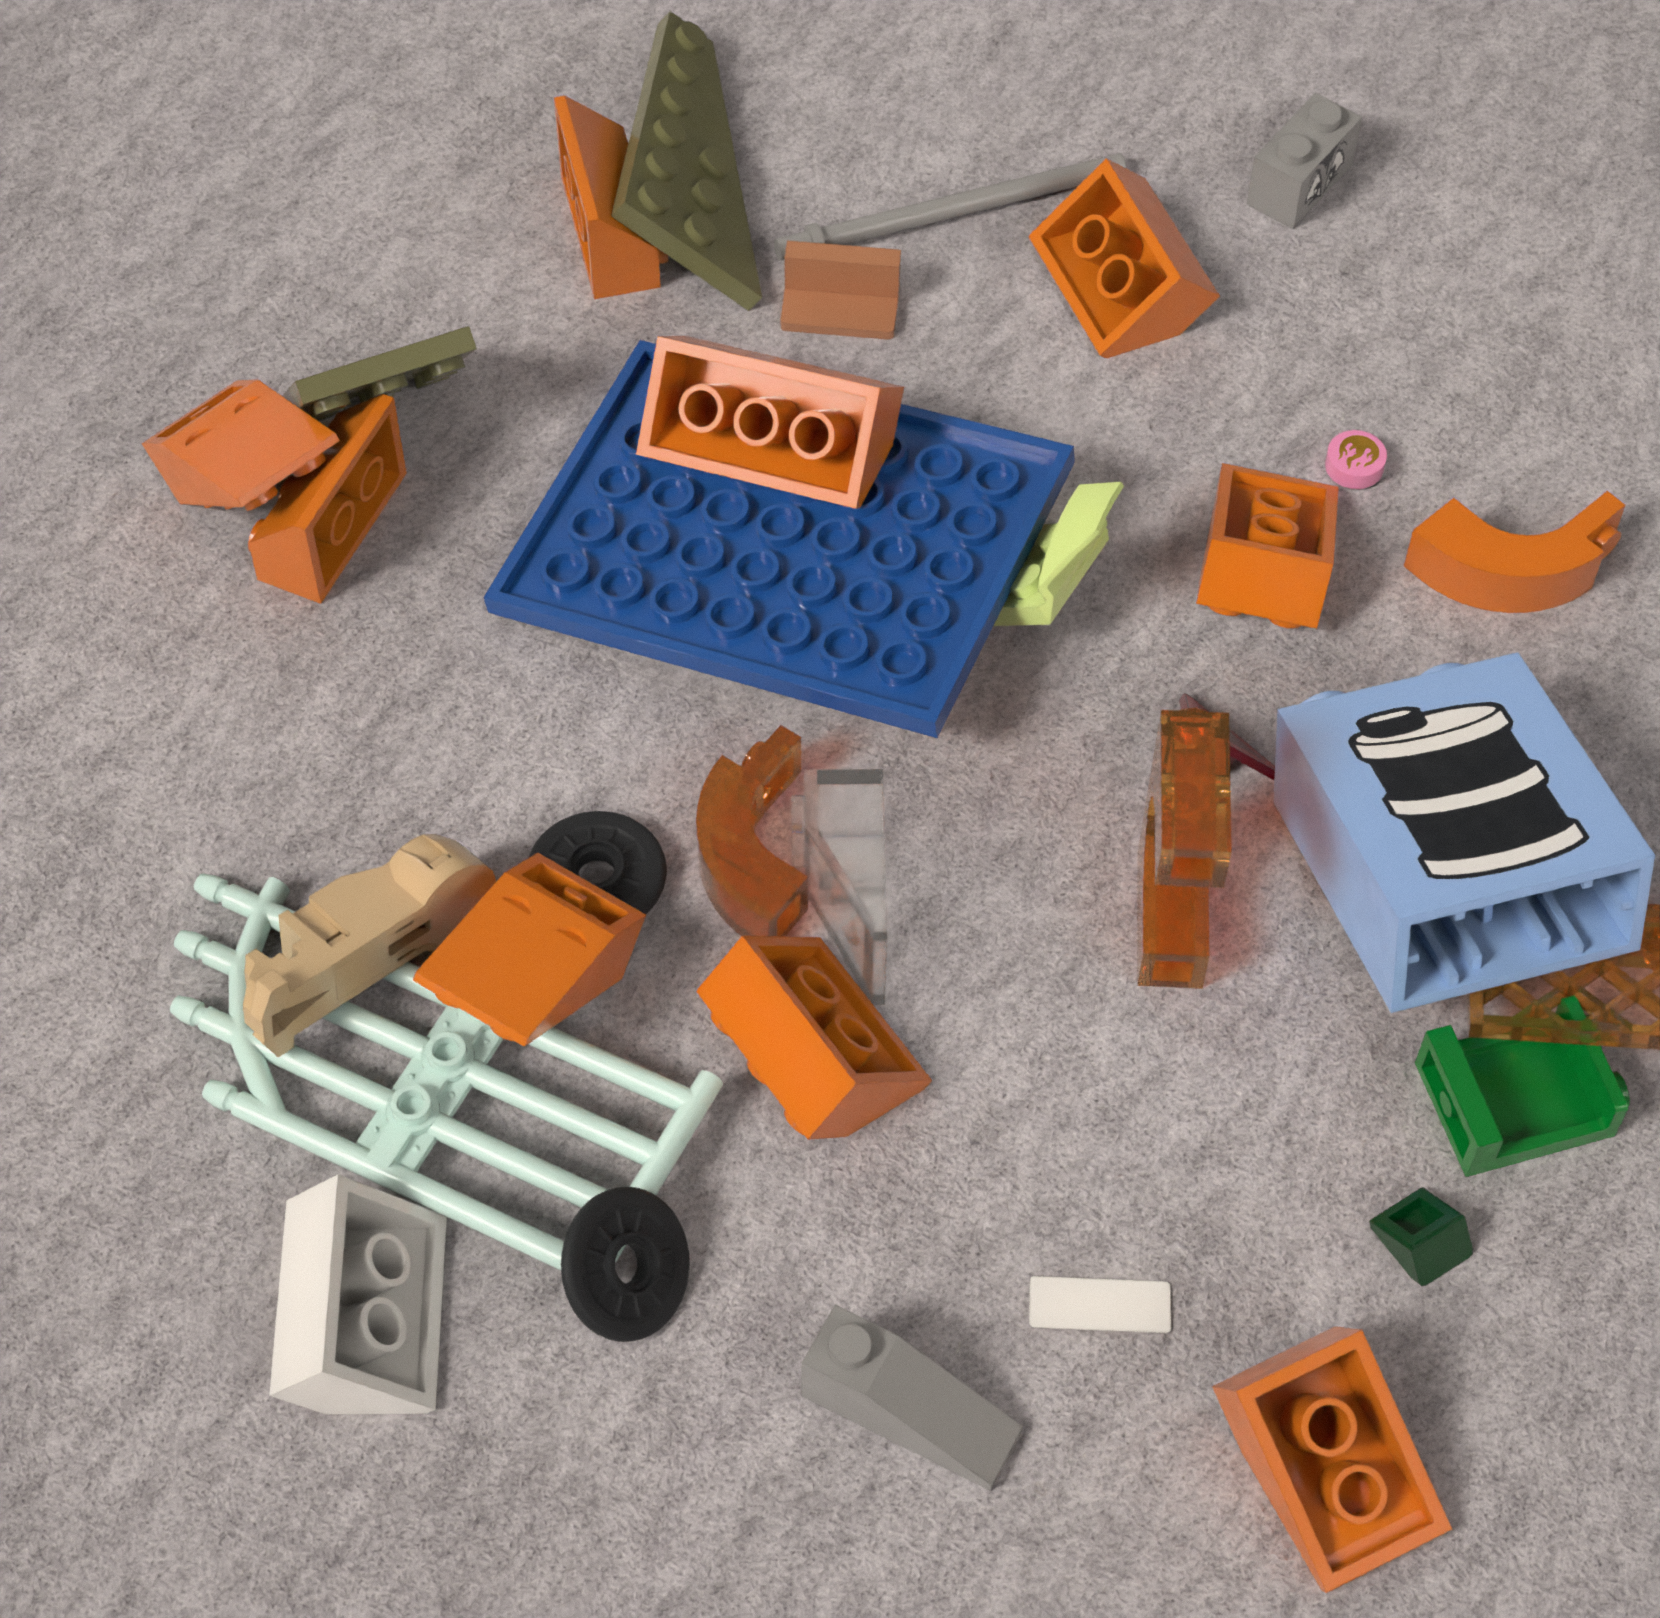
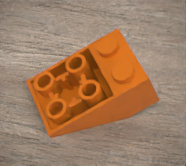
[142,379,340,511]
[413,853,646,1047]

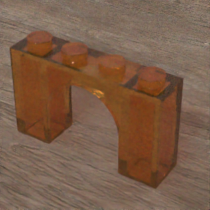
[1137,708,1232,989]

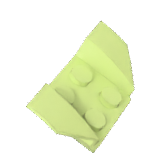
[994,482,1124,626]

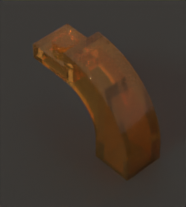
[696,725,808,936]

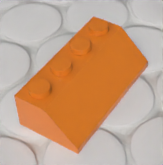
[636,336,904,509]

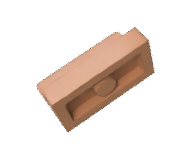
[780,240,901,340]

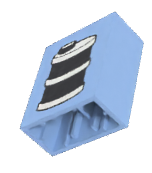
[1273,652,1655,1013]

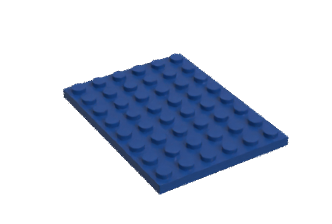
[483,340,1075,738]

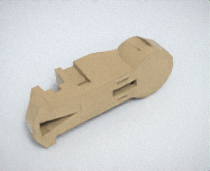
[243,834,496,1058]

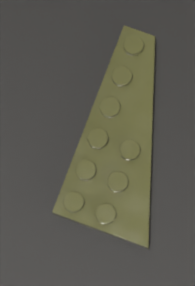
[611,11,762,311]

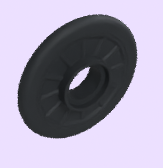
[528,811,667,914]
[561,1186,690,1342]

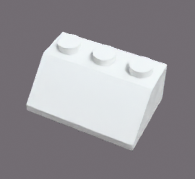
[269,1174,447,1415]

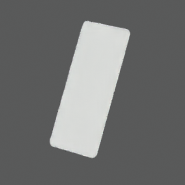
[1029,1276,1171,1333]

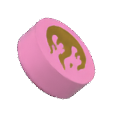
[1325,430,1387,489]

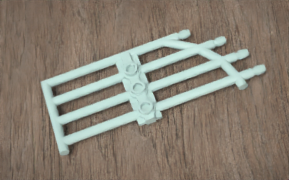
[170,873,723,1271]

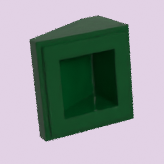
[1369,1187,1473,1286]

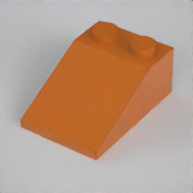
[1196,463,1339,629]
[1212,1326,1452,1593]

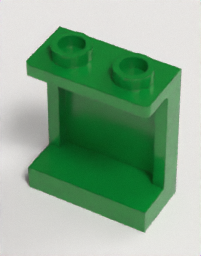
[1415,995,1630,1177]

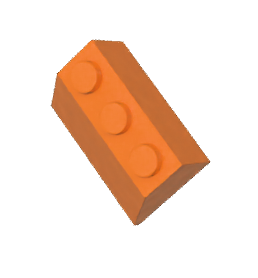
[554,95,668,299]
[1028,158,1220,359]
[248,394,407,604]
[696,935,933,1140]

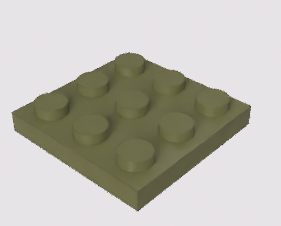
[282,326,477,421]

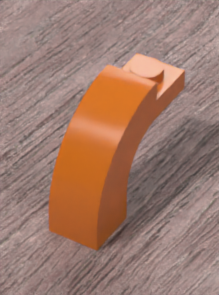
[1404,491,1626,613]

